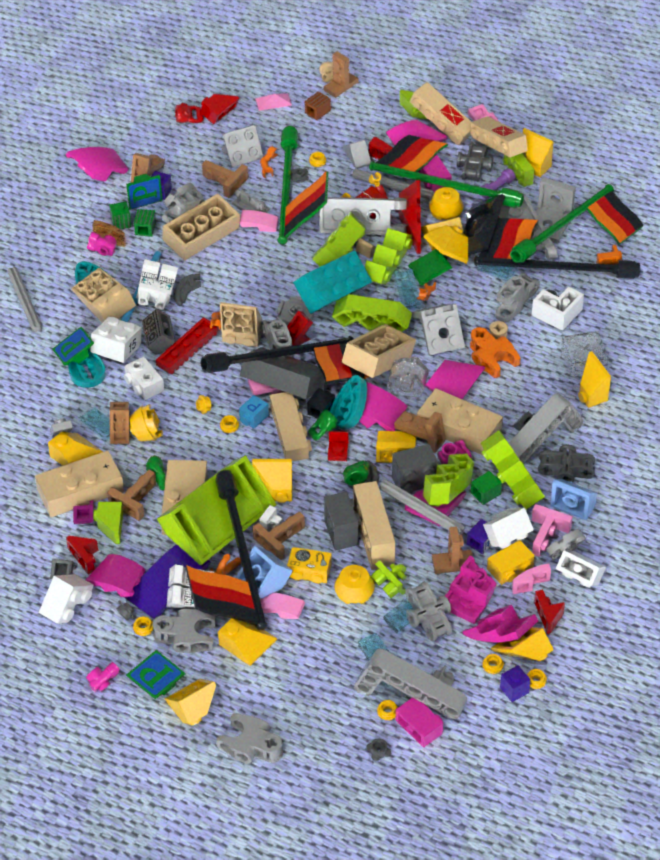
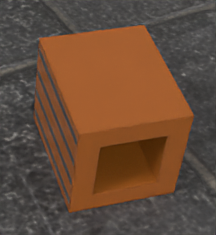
[305,91,331,120]

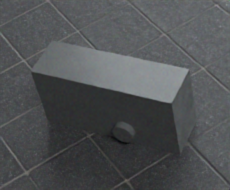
[240,347,325,399]

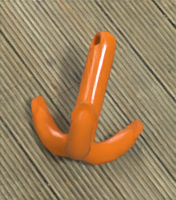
[209,554,241,575]

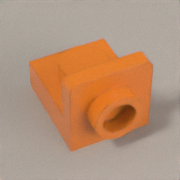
[596,245,622,265]

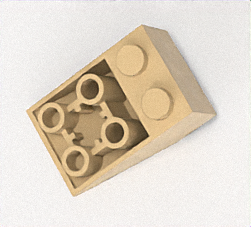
[71,268,136,323]
[220,302,263,347]

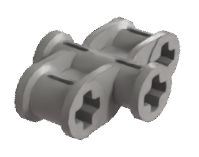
[405,581,452,642]

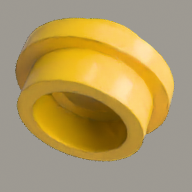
[309,152,326,167]
[196,395,211,414]
[220,415,239,433]
[133,616,153,636]
[482,654,503,674]
[527,669,547,689]
[377,700,398,720]

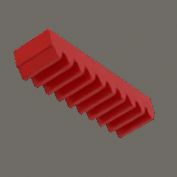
[156,317,218,375]

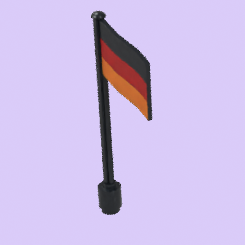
[474,218,640,279]
[201,336,365,385]
[185,470,268,630]

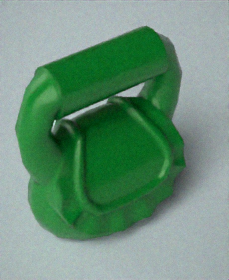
[308,409,338,441]
[146,455,166,491]
[343,460,370,486]

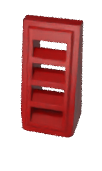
[369,137,393,160]

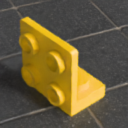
[376,431,416,463]

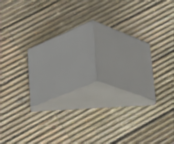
[342,140,371,169]

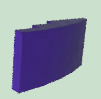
[124,544,211,619]

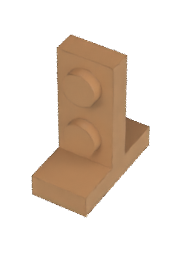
[324,51,358,98]
[130,153,165,183]
[202,160,248,198]
[110,402,129,444]
[394,411,445,453]
[107,470,156,521]
[252,512,305,560]
[432,527,473,574]

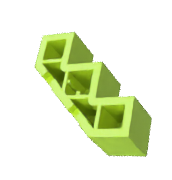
[312,212,366,267]
[365,228,412,285]
[332,294,412,332]
[480,430,545,510]
[423,454,474,506]

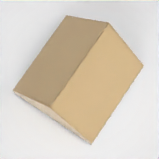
[356,238,376,259]

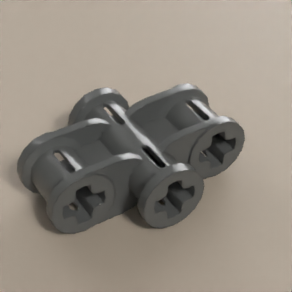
[457,142,493,182]
[538,444,595,482]

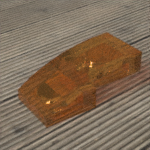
[92,220,126,247]

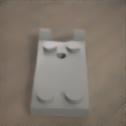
[499,194,558,268]
[320,197,407,235]

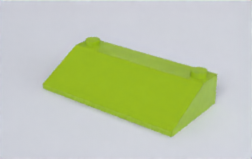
[157,455,277,565]

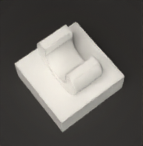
[260,505,282,531]

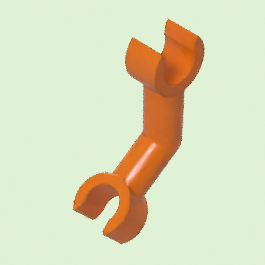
[260,146,278,178]
[417,282,436,301]
[209,311,221,330]

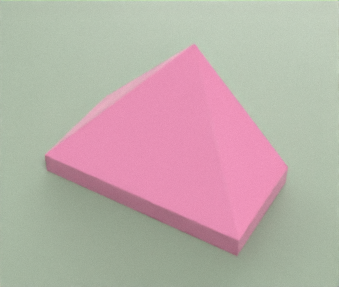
[255,93,292,111]

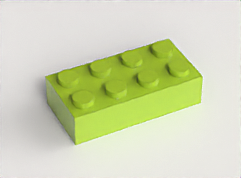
[503,153,534,187]

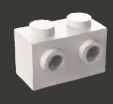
[124,357,164,400]
[556,550,606,588]

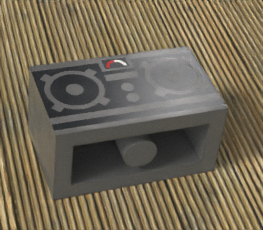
[142,308,175,354]

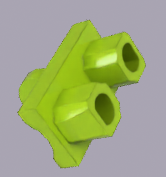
[371,560,406,598]

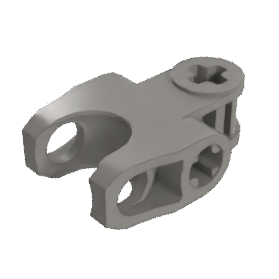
[162,189,204,223]
[495,273,540,322]
[261,317,292,357]
[153,609,216,653]
[216,713,283,764]

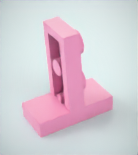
[531,504,573,557]

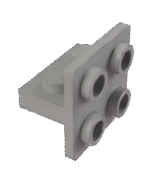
[221,125,263,167]

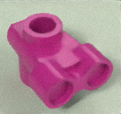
[87,232,117,256]
[437,439,472,464]
[86,662,120,692]

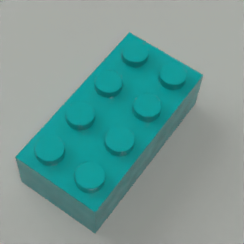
[293,250,372,314]

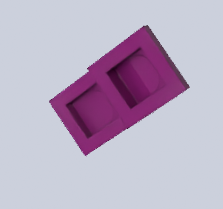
[73,500,94,524]

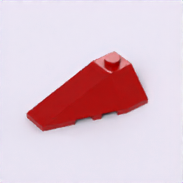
[395,180,421,254]

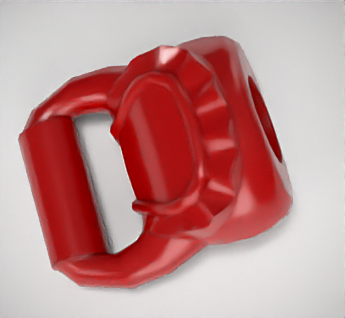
[175,103,204,123]

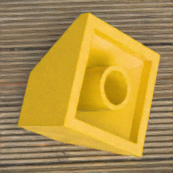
[522,128,554,177]
[423,224,468,264]
[578,351,611,408]
[48,432,103,466]
[252,459,293,503]
[218,618,277,666]
[491,627,554,661]
[164,679,216,725]

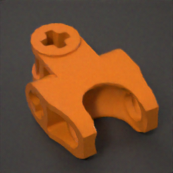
[470,327,521,378]

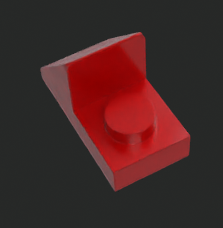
[287,311,313,346]
[328,430,349,461]
[66,536,99,575]
[534,589,565,634]

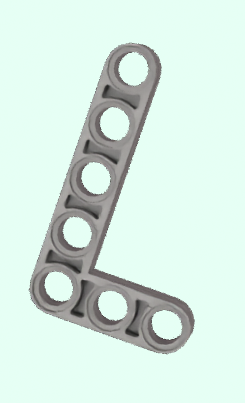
[509,393,583,464]
[354,649,467,719]

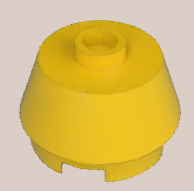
[429,187,464,220]
[129,404,163,442]
[334,565,375,604]

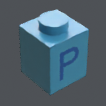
[239,395,269,428]

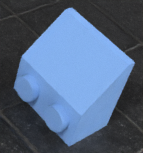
[550,479,597,521]
[236,546,293,599]

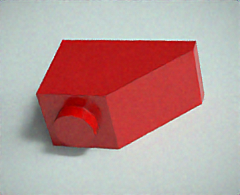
[200,94,240,124]

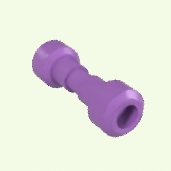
[481,168,516,199]

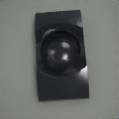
[463,194,505,256]

